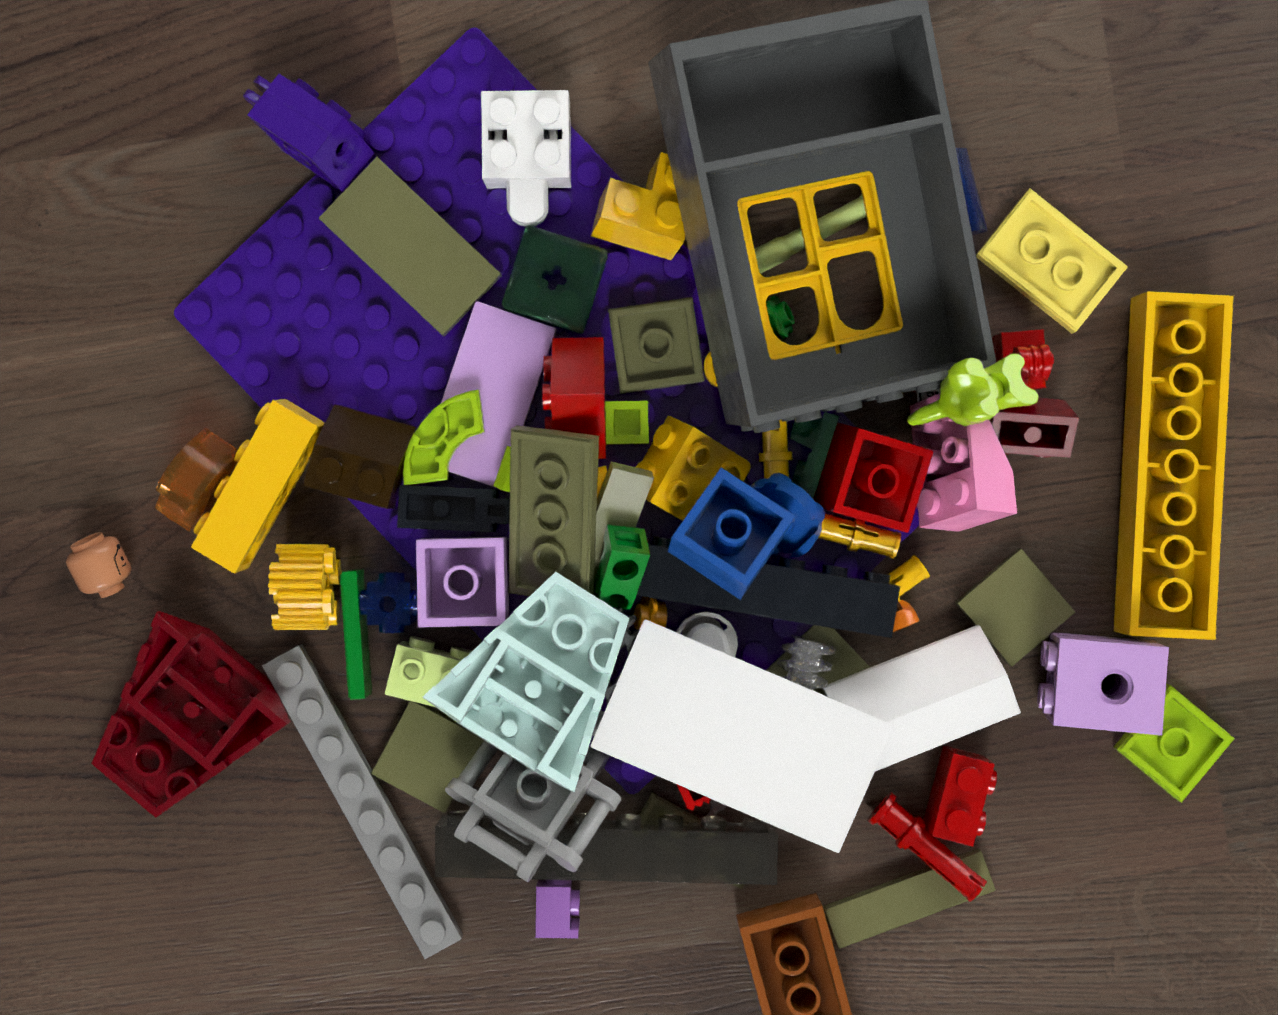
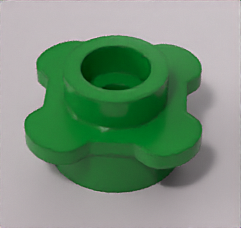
[766,295,795,339]

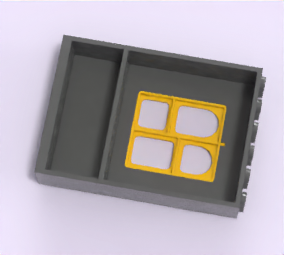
[648,0,996,433]

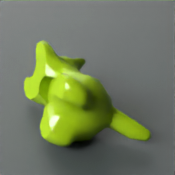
[907,354,1039,426]

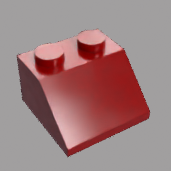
[814,422,934,533]

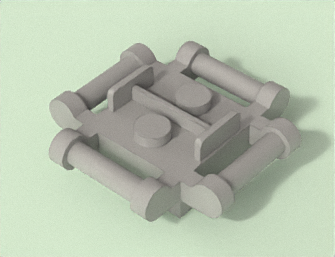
[445,740,621,882]

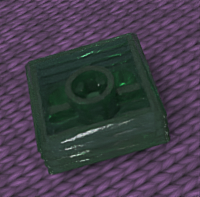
[502,225,608,334]

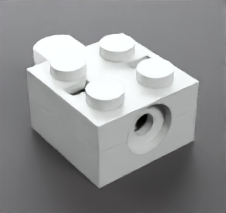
[481,90,571,227]

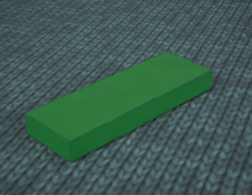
[340,569,372,700]

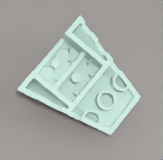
[423,572,629,793]

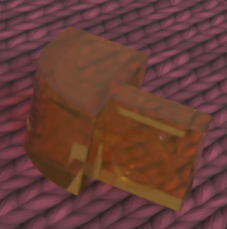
[155,428,238,532]

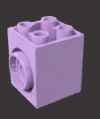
[1037,632,1169,736]

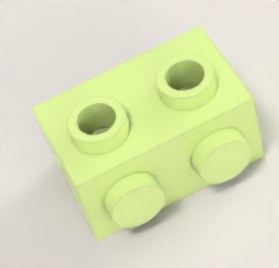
[385,636,472,707]

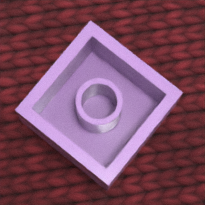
[416,537,509,627]

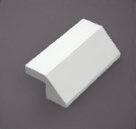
[822,625,1021,771]

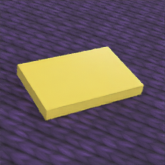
[976,188,1128,334]

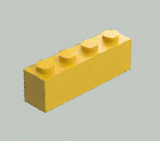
[191,399,325,574]

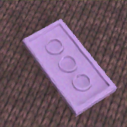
[441,301,557,487]

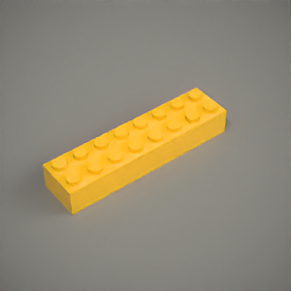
[1114,291,1233,640]

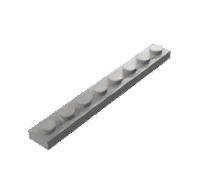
[262,644,463,959]

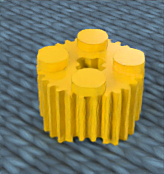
[268,544,342,630]

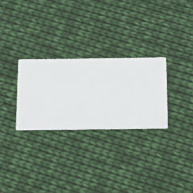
[591,619,894,853]

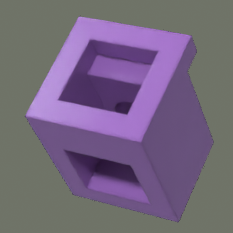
[536,870,580,938]

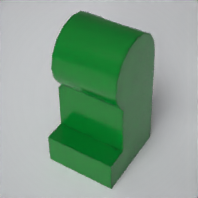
[594,524,650,609]

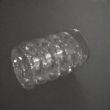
[777,635,836,692]

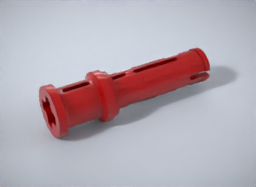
[867,792,987,902]

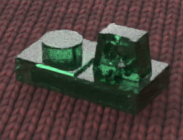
[790,412,839,500]

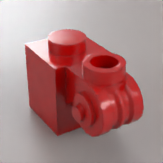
[992,329,1054,390]

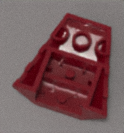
[91,611,291,818]

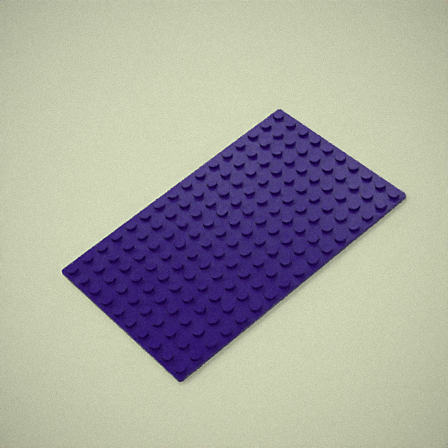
[174,27,919,794]

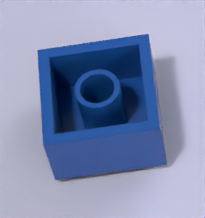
[668,467,795,600]

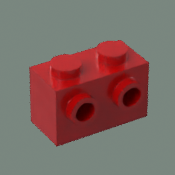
[924,745,997,847]

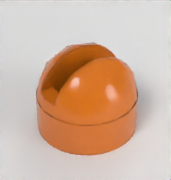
[893,599,920,632]

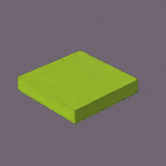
[1113,684,1235,803]

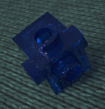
[360,572,418,633]

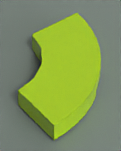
[403,389,485,485]

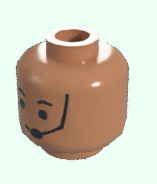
[66,532,132,598]

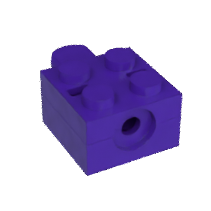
[243,74,375,193]

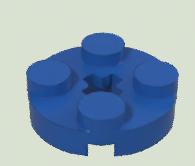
[750,473,825,558]

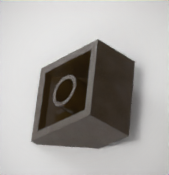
[303,404,417,509]

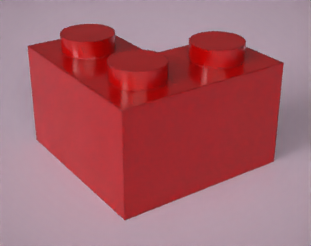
[542,337,606,459]

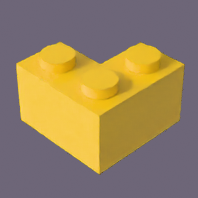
[591,152,685,260]

